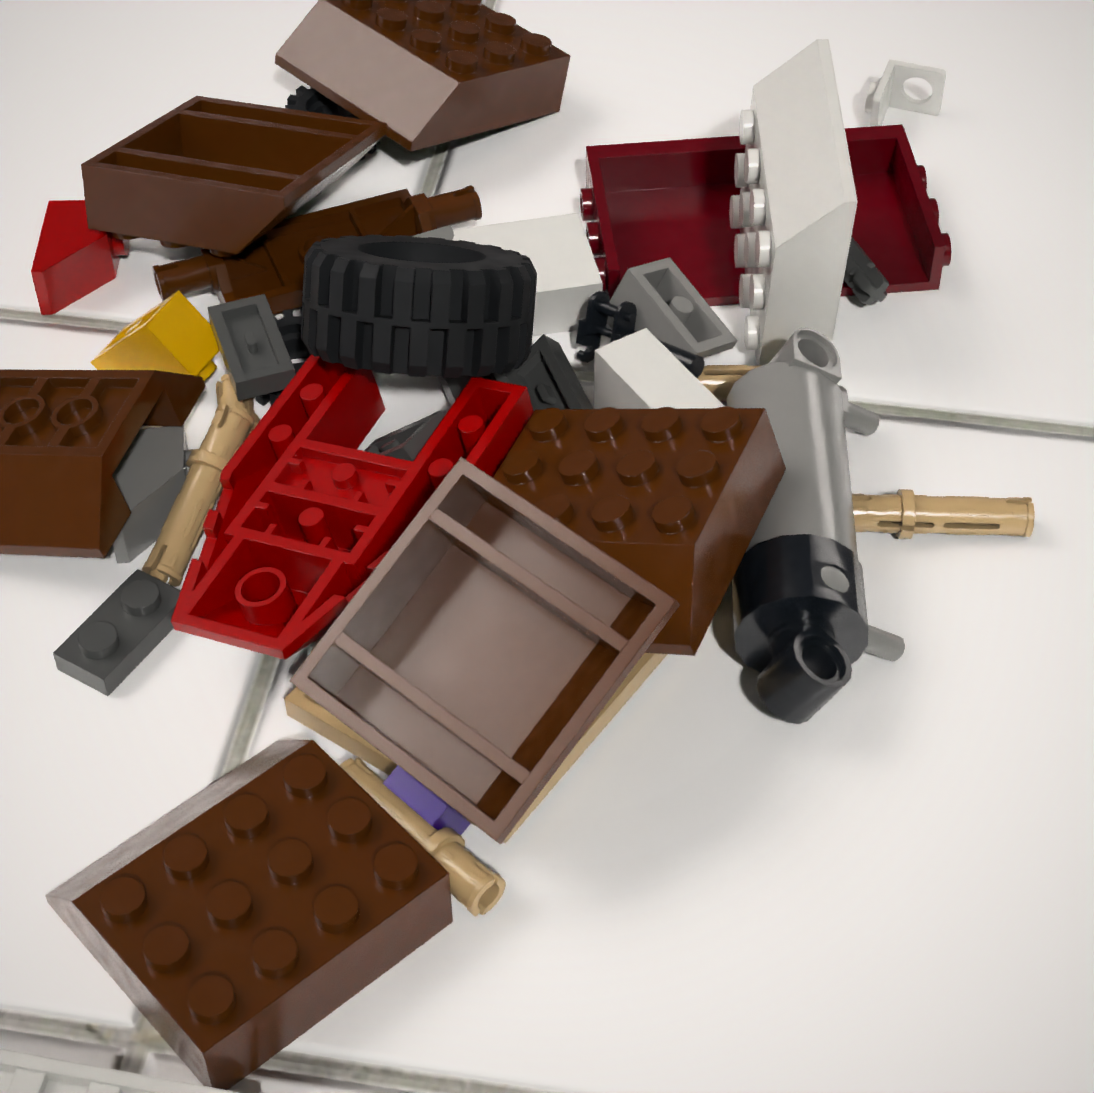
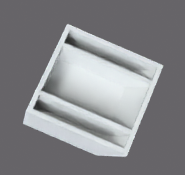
[729,39,858,366]

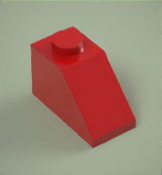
[31,200,130,315]

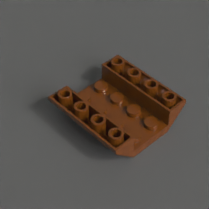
[0,369,206,558]

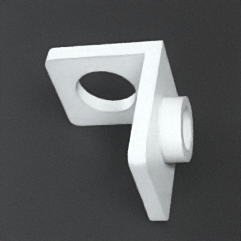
[865,59,947,127]

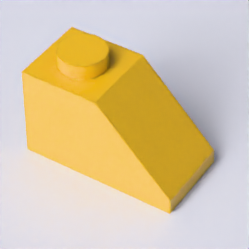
[90,290,220,381]

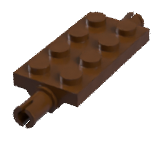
[152,185,482,314]

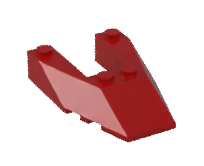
[171,354,534,660]

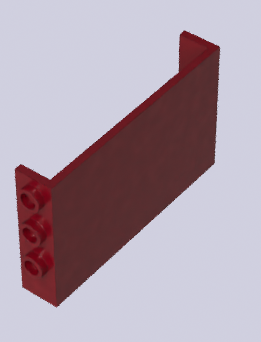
[580,124,952,306]

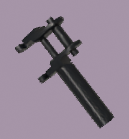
[576,291,705,378]

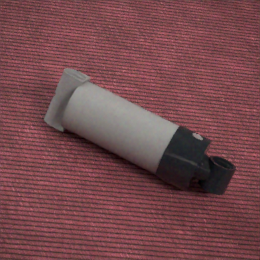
[727,328,905,724]

